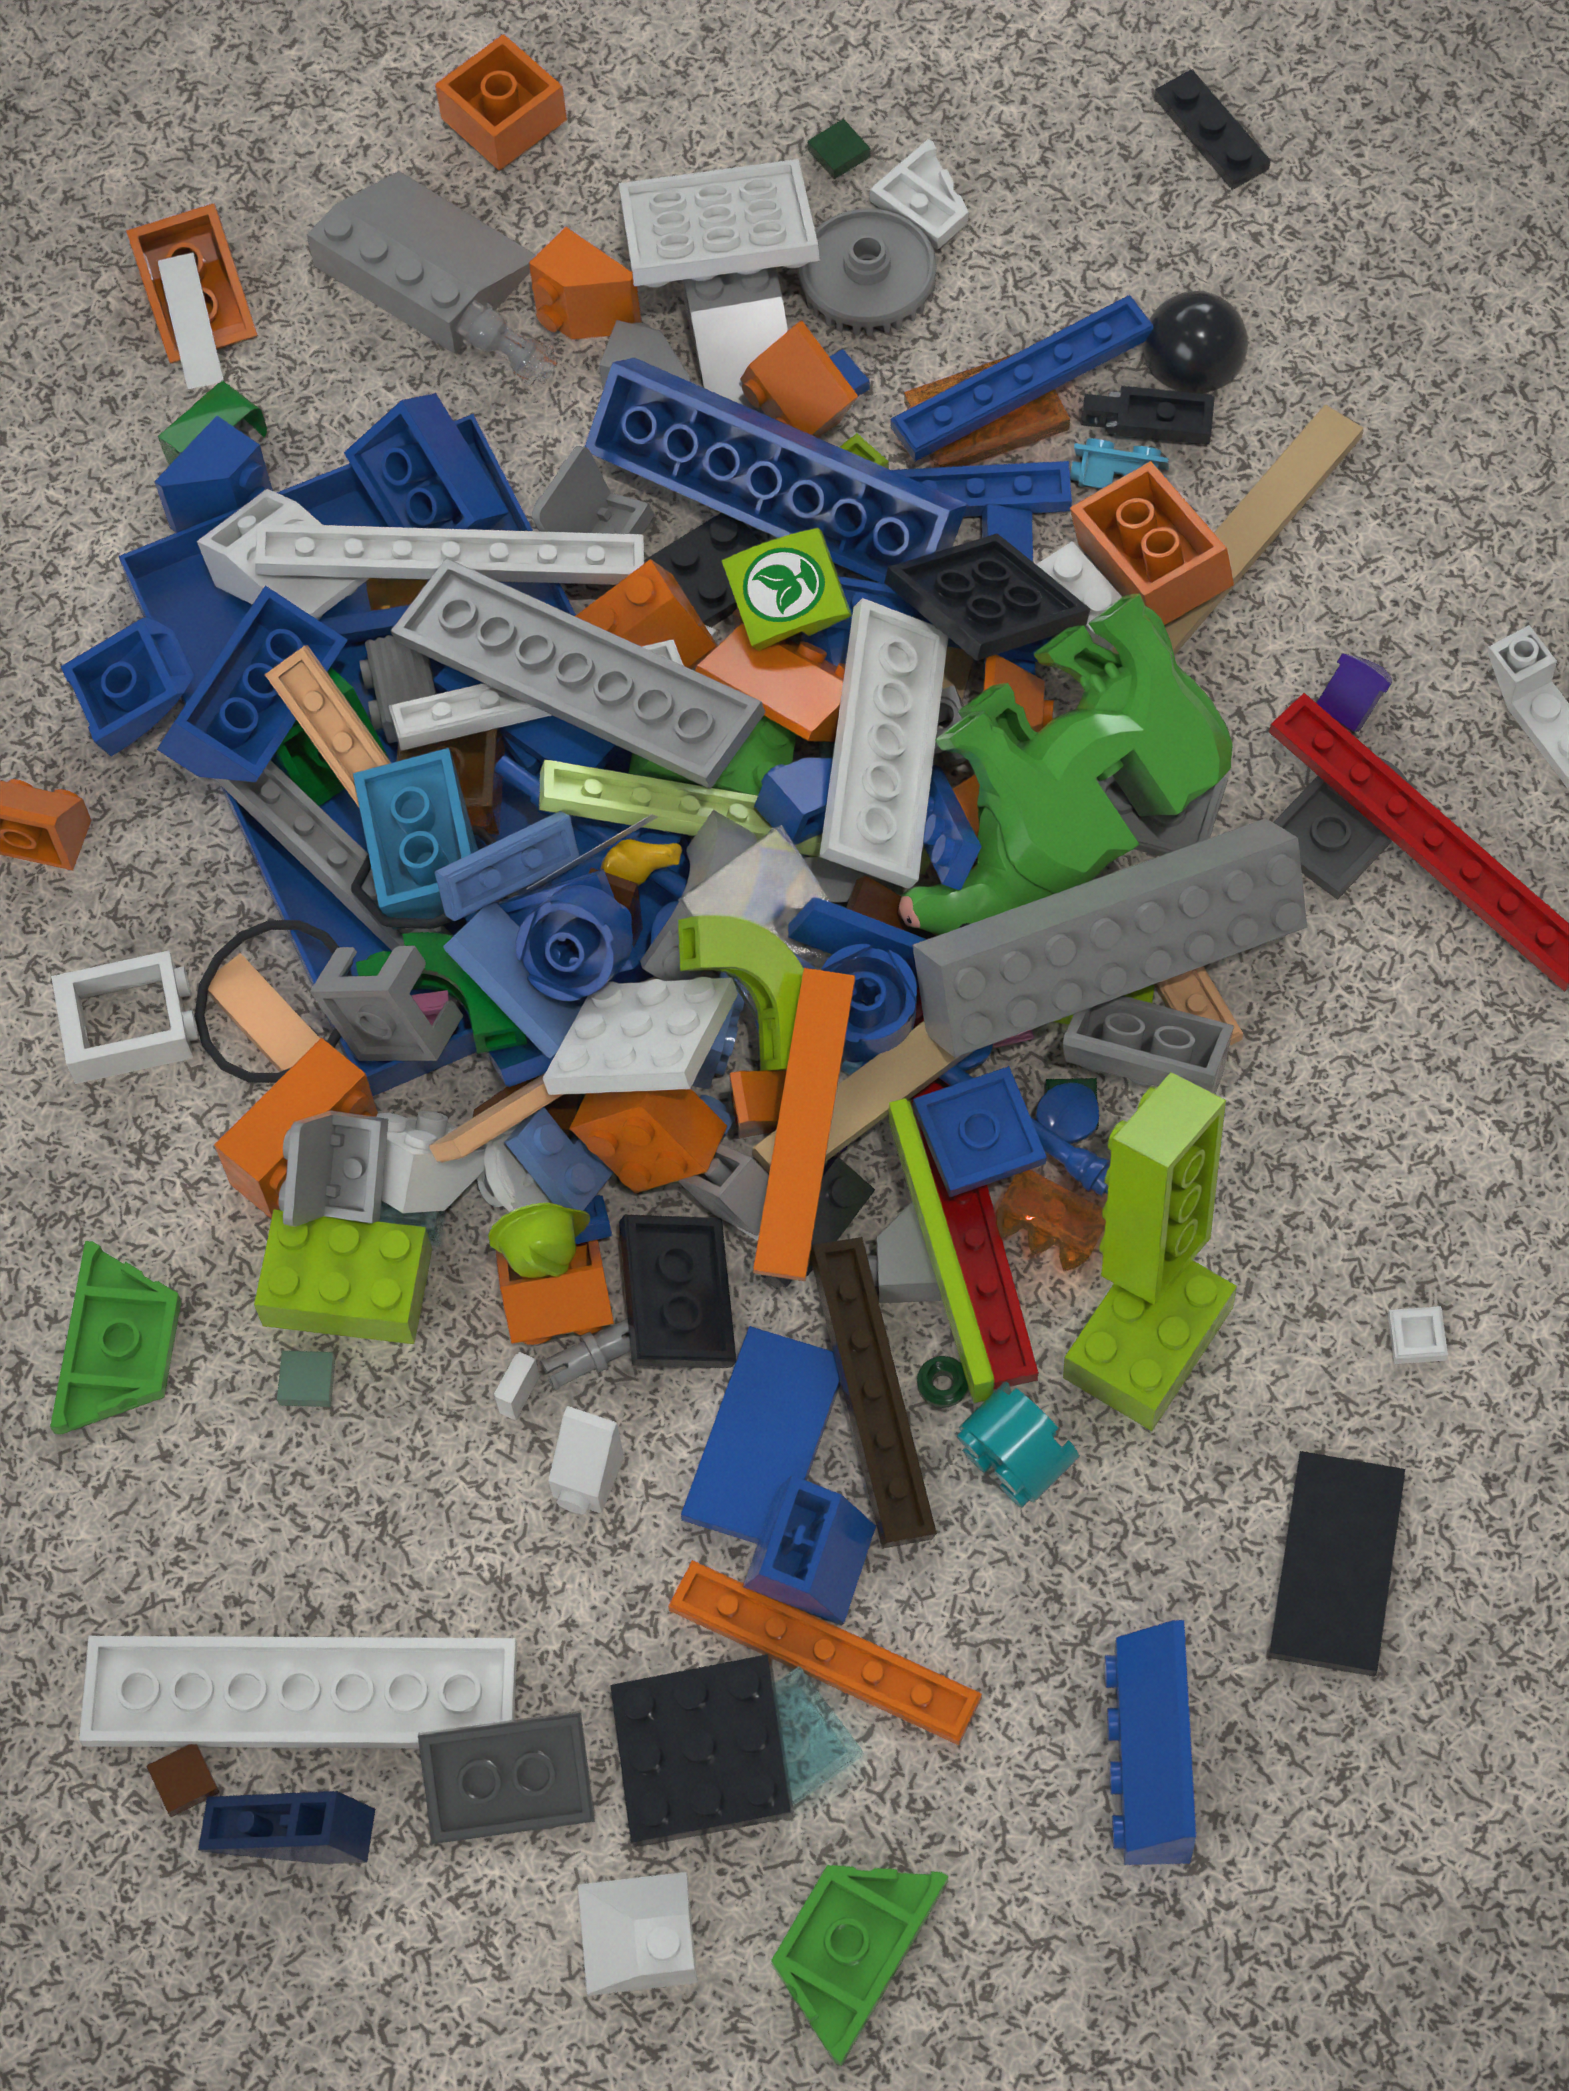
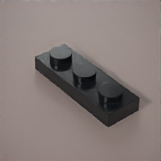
[1154,69,1270,190]

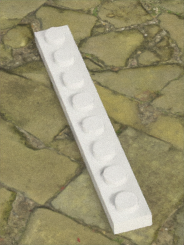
[255,523,644,585]

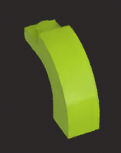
[678,915,804,1071]

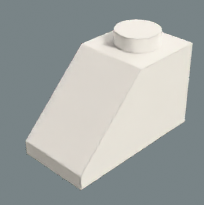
[548,1406,624,1514]

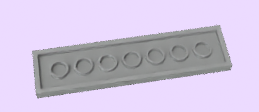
[391,558,766,789]

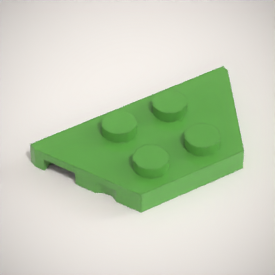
[50,1241,182,1434]
[771,1865,949,2067]

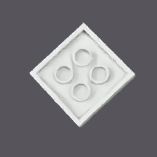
[542,977,738,1095]

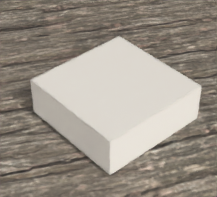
[1388,1306,1448,1364]
[494,1352,540,1420]

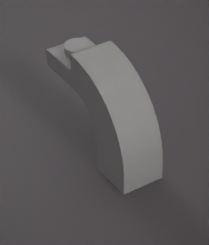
[640,810,759,981]

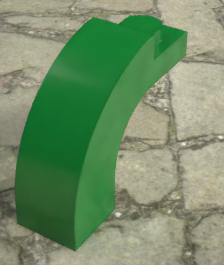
[356,932,527,1054]

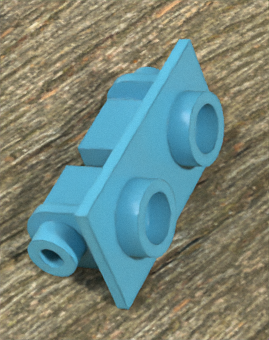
[1070,438,1170,489]

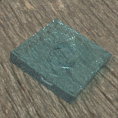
[775,1666,863,1806]

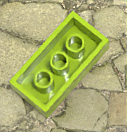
[1099,1072,1226,1305]

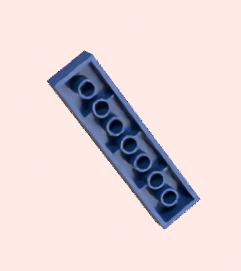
[584,357,968,584]

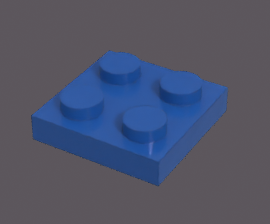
[912,1066,1047,1197]

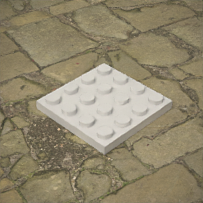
[619,159,820,287]

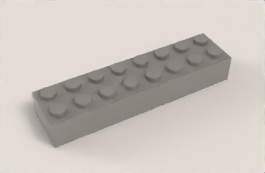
[913,818,1307,1058]

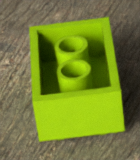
[254,1209,432,1344]
[1063,1260,1237,1431]

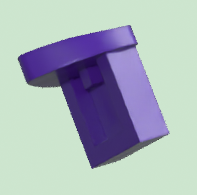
[1317,653,1392,732]

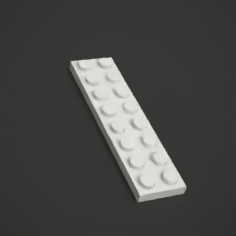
[79,1636,518,1748]

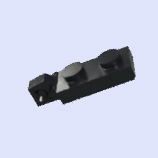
[1081,386,1215,445]
[761,1157,875,1289]

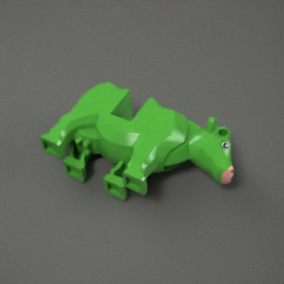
[898,593,1233,936]

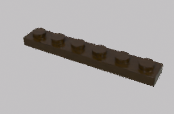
[810,1237,937,1549]

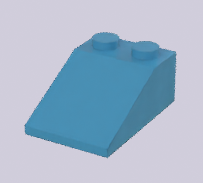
[353,748,478,930]

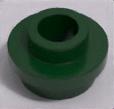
[917,1356,969,1408]

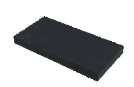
[1268,1451,1406,1677]

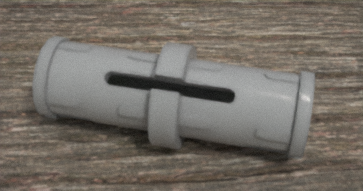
[540,1318,631,1390]

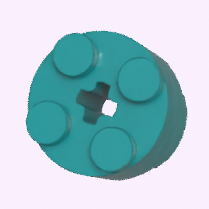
[956,1382,1080,1508]

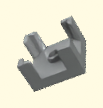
[310,946,463,1061]

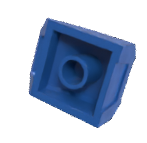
[61,617,195,757]

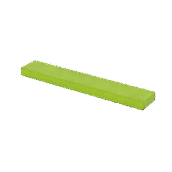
[889,1098,994,1403]

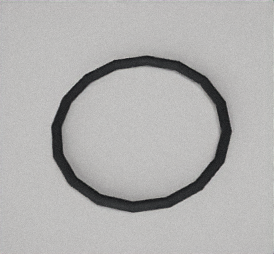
[194,920,352,1083]

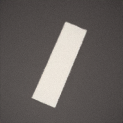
[157,253,224,389]
[526,814,658,891]

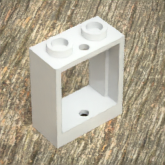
[51,950,199,1084]

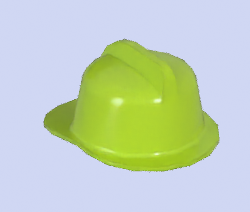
[488,1203,590,1278]

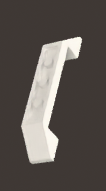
[1487,625,1569,790]

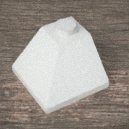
[578,1872,698,1996]

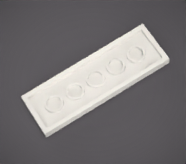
[819,598,948,889]

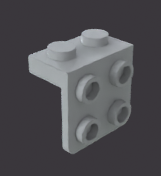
[532,445,655,587]
[278,1111,389,1227]

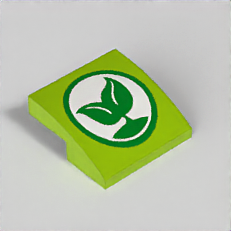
[722,528,852,651]

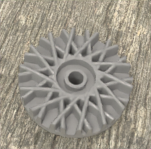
[799,209,936,336]

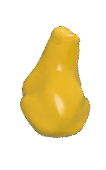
[600,839,682,887]

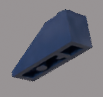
[198,1791,376,1864]

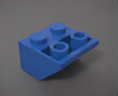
[743,1475,876,1626]

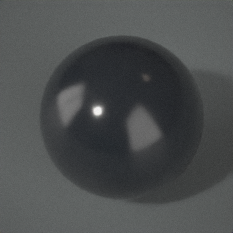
[1143,291,1248,393]

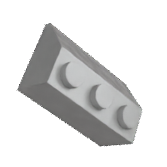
[1063,996,1234,1094]

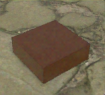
[146,1744,220,1817]

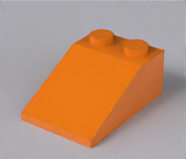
[126,203,258,364]

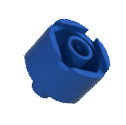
[516,885,633,1001]
[821,944,917,1063]

